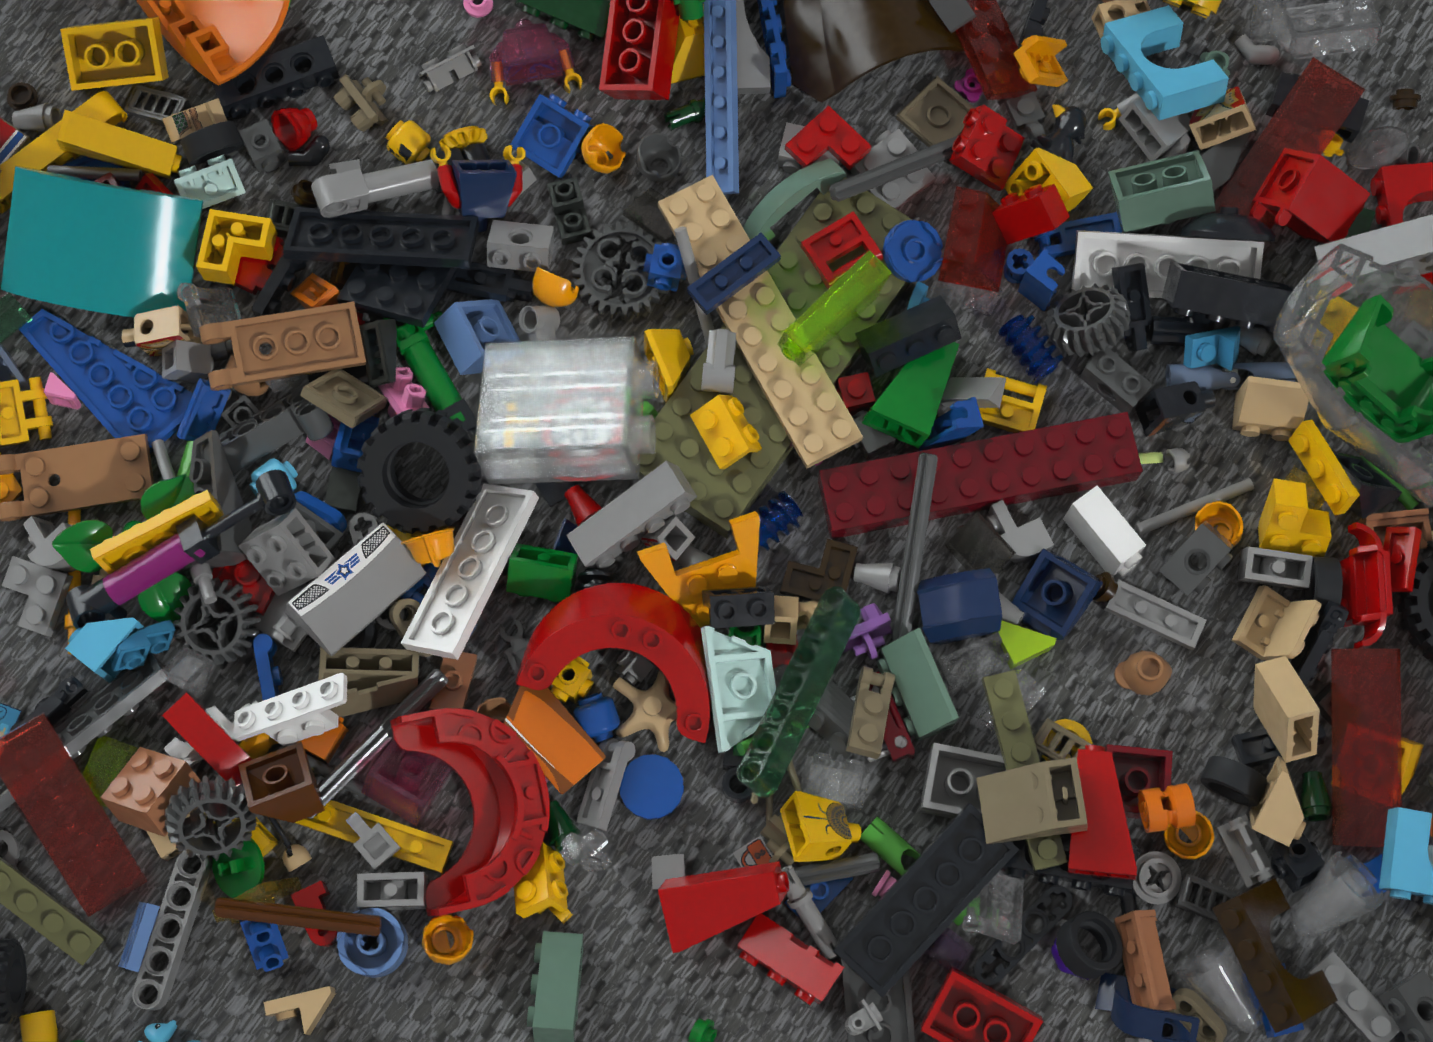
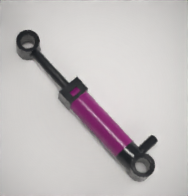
[66,470,297,629]

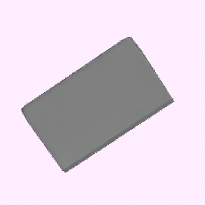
[940,377,1006,408]

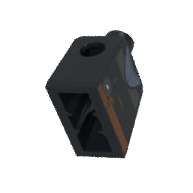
[1135,381,1216,437]

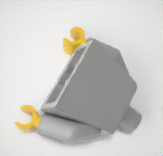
[1098,93,1194,161]

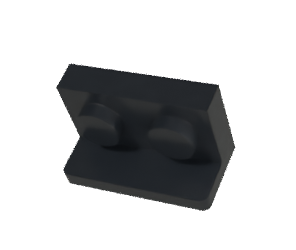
[702,586,775,628]

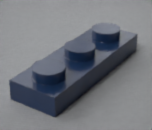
[687,233,781,315]

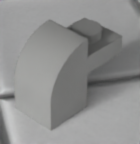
[987,500,1054,563]
[23,516,76,573]

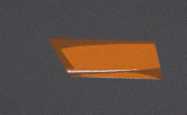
[504,685,606,795]

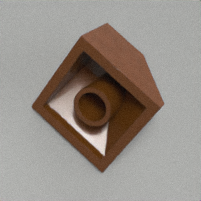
[238,741,325,823]

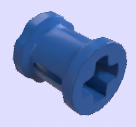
[1003,248,1034,284]

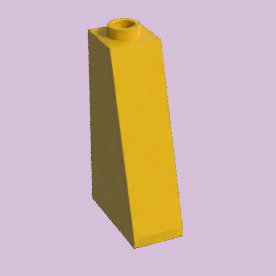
[57,110,182,179]

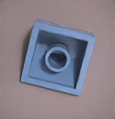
[434,299,525,375]

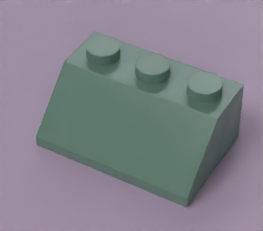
[1108,150,1216,232]
[877,628,959,742]

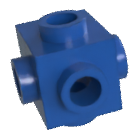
[643,243,687,292]

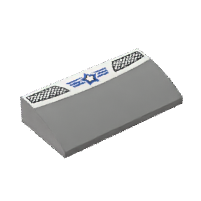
[286,522,426,657]

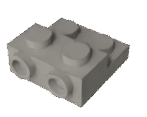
[850,128,936,209]

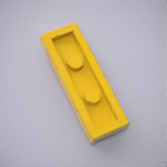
[1288,420,1360,515]

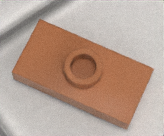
[429,652,478,710]

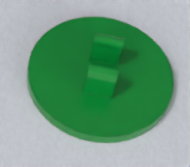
[212,838,265,899]

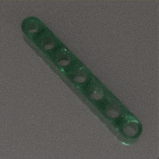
[737,586,861,798]

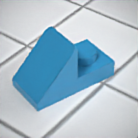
[1183,326,1241,371]

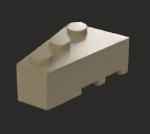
[318,647,419,718]

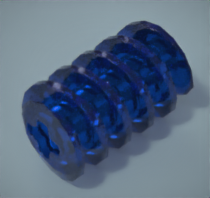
[998,315,1064,383]
[758,491,803,557]

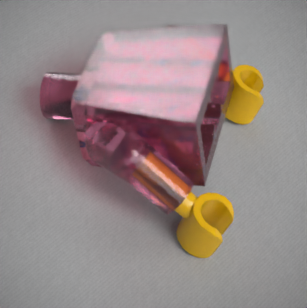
[489,19,582,105]

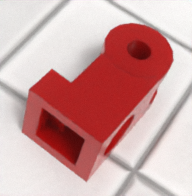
[291,881,337,947]

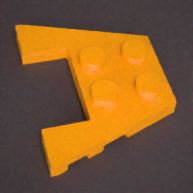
[637,511,760,627]

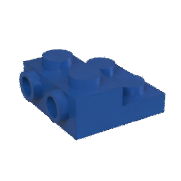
[510,93,594,178]

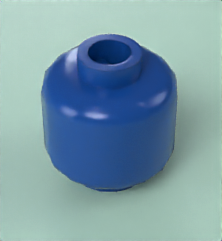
[573,692,620,743]

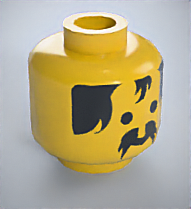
[385,120,431,165]

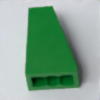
[862,342,959,449]

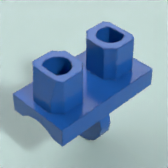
[239,920,289,972]

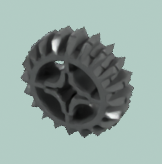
[1045,283,1131,357]
[173,578,261,665]
[164,774,257,861]

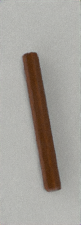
[214,897,382,936]

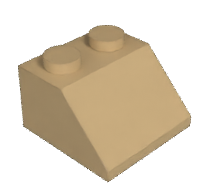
[1232,376,1312,441]
[1249,756,1306,847]

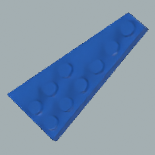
[18,309,193,453]

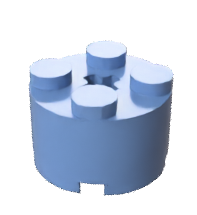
[337,908,408,978]

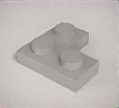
[2,556,73,637]

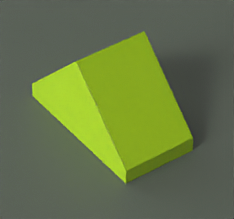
[992,620,1057,669]

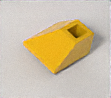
[1004,147,1093,212]

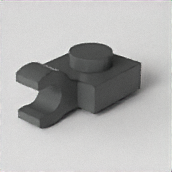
[1005,92,1046,144]

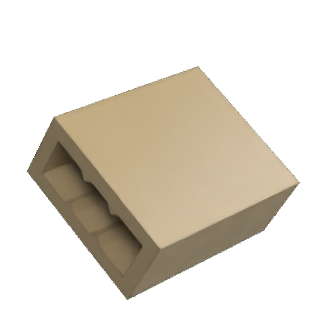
[1253,656,1320,763]

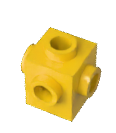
[549,657,594,704]

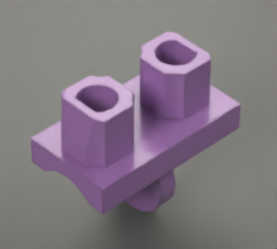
[833,603,892,660]

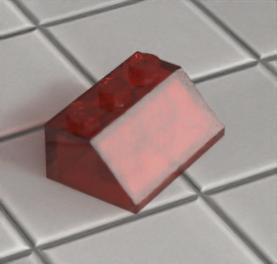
[938,186,1007,292]

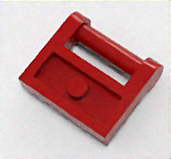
[800,211,883,291]

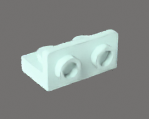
[174,154,246,209]

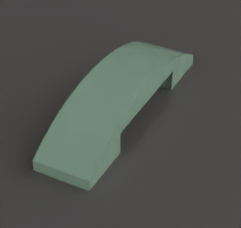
[743,158,847,241]

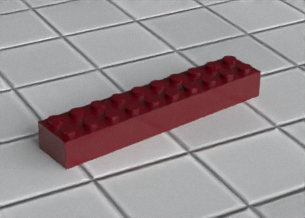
[818,412,1143,539]

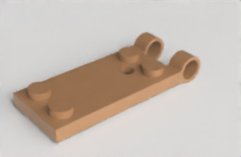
[199,302,366,391]
[0,434,154,522]

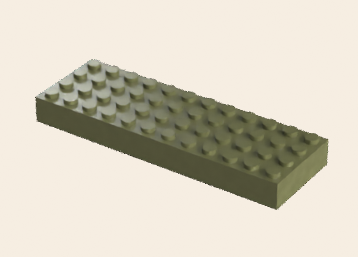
[623,177,912,540]

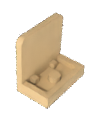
[1231,585,1321,660]

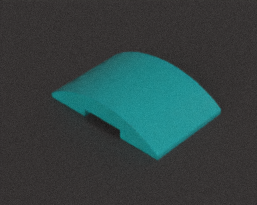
[1,166,203,318]

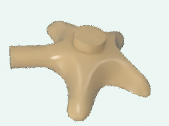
[613,670,677,752]

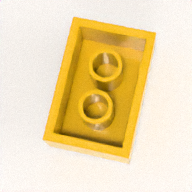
[60,17,169,91]

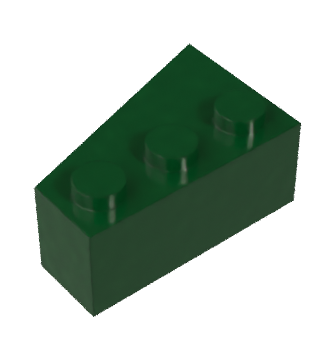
[515,0,610,42]

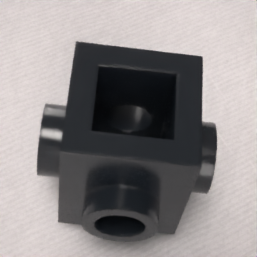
[1271,833,1326,893]

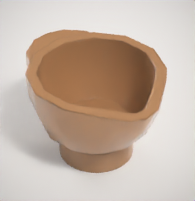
[1114,650,1172,695]

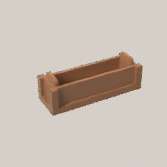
[1114,909,1177,1011]

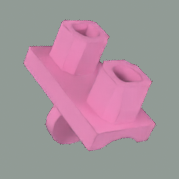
[378,367,430,417]

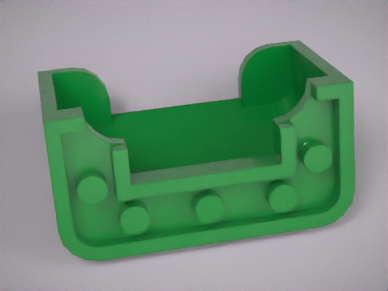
[1318,294,1433,443]

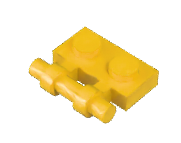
[0,377,53,447]

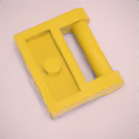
[979,368,1047,433]

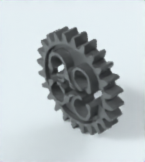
[572,221,667,320]

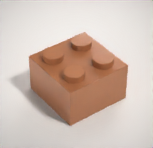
[100,747,201,837]

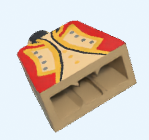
[1189,87,1256,150]
[122,305,201,356]

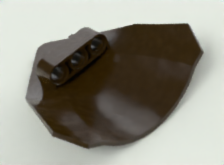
[783,0,977,102]

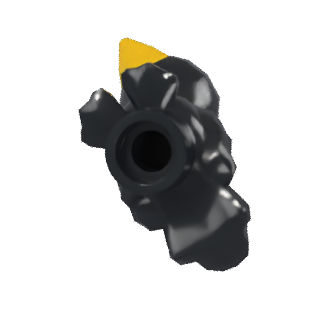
[1030,105,1087,163]

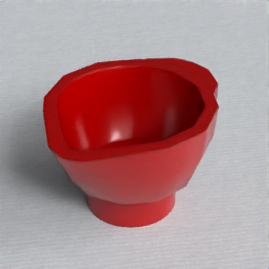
[271,107,317,151]

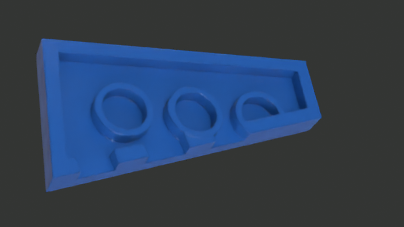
[757,0,791,99]

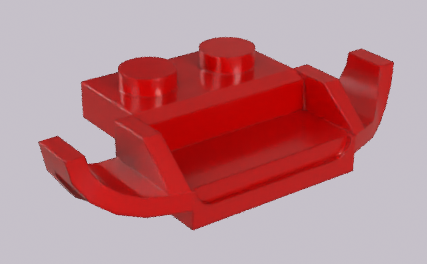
[1339,522,1393,650]

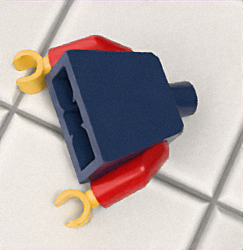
[430,145,526,232]

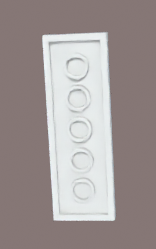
[1071,230,1264,298]
[401,483,539,660]

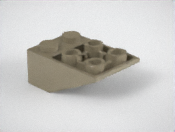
[976,757,1088,844]

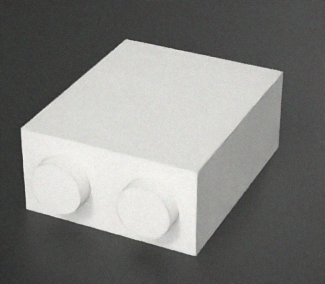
[1063,485,1146,577]

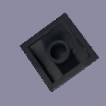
[1333,452,1402,520]

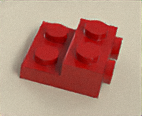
[949,104,1025,191]

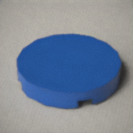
[883,220,943,283]
[620,754,684,820]

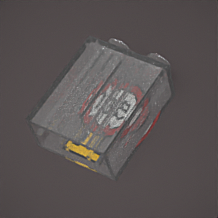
[474,336,659,485]

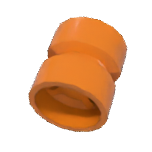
[1138,783,1196,833]

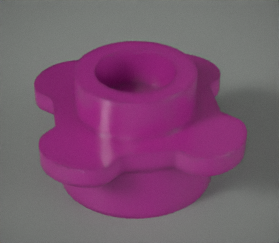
[954,68,990,103]

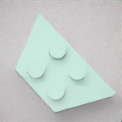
[701,626,780,753]

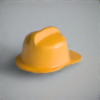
[401,526,455,567]

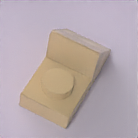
[264,986,336,1035]

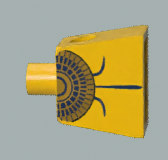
[780,791,862,862]

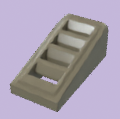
[1034,718,1092,760]

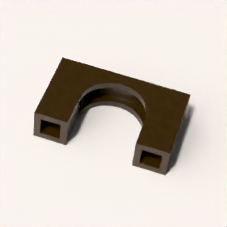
[1212,878,1338,1033]

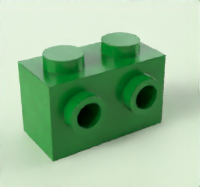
[506,543,578,602]

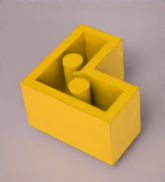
[196,209,278,285]
[1258,478,1331,557]

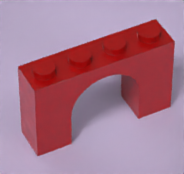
[1370,162,1433,290]

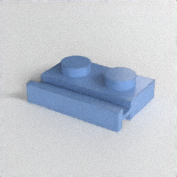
[118,902,160,972]

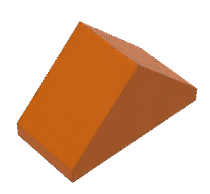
[290,273,340,309]

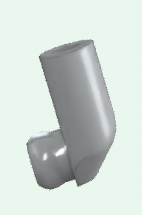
[1234,34,1280,65]

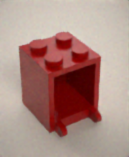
[1250,148,1371,244]

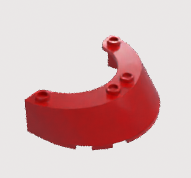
[515,583,712,744]
[390,708,550,916]

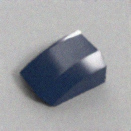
[1012,548,1103,640]
[916,568,1002,645]

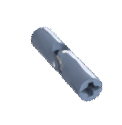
[1165,362,1295,391]

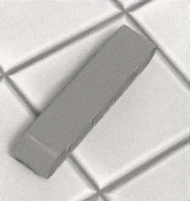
[132,850,212,1011]

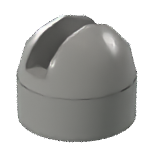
[1164,448,1191,474]

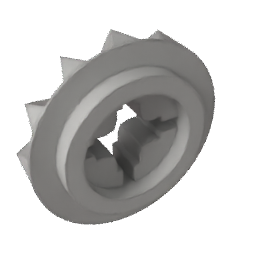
[1133,851,1182,905]

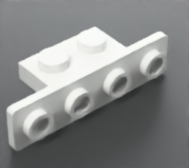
[233,673,347,746]

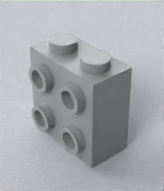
[239,508,335,596]

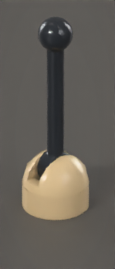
[268,817,312,872]

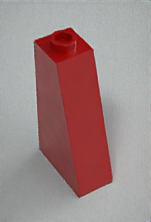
[1068,745,1137,880]
[658,861,789,953]

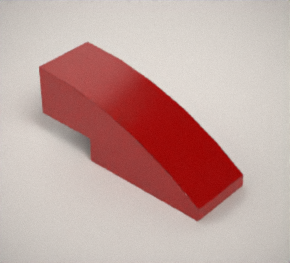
[162,692,253,786]

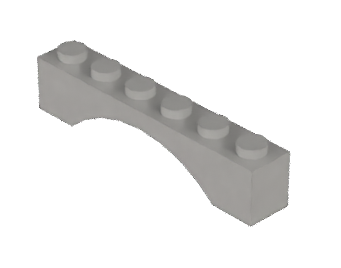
[736,0,771,94]

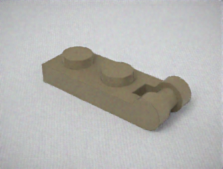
[846,666,895,759]

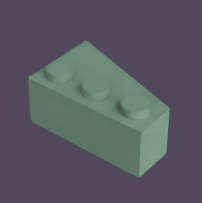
[527,931,584,1042]

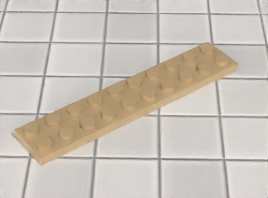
[658,175,863,469]

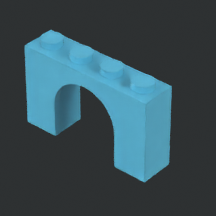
[1101,5,1229,121]
[1379,807,1433,905]

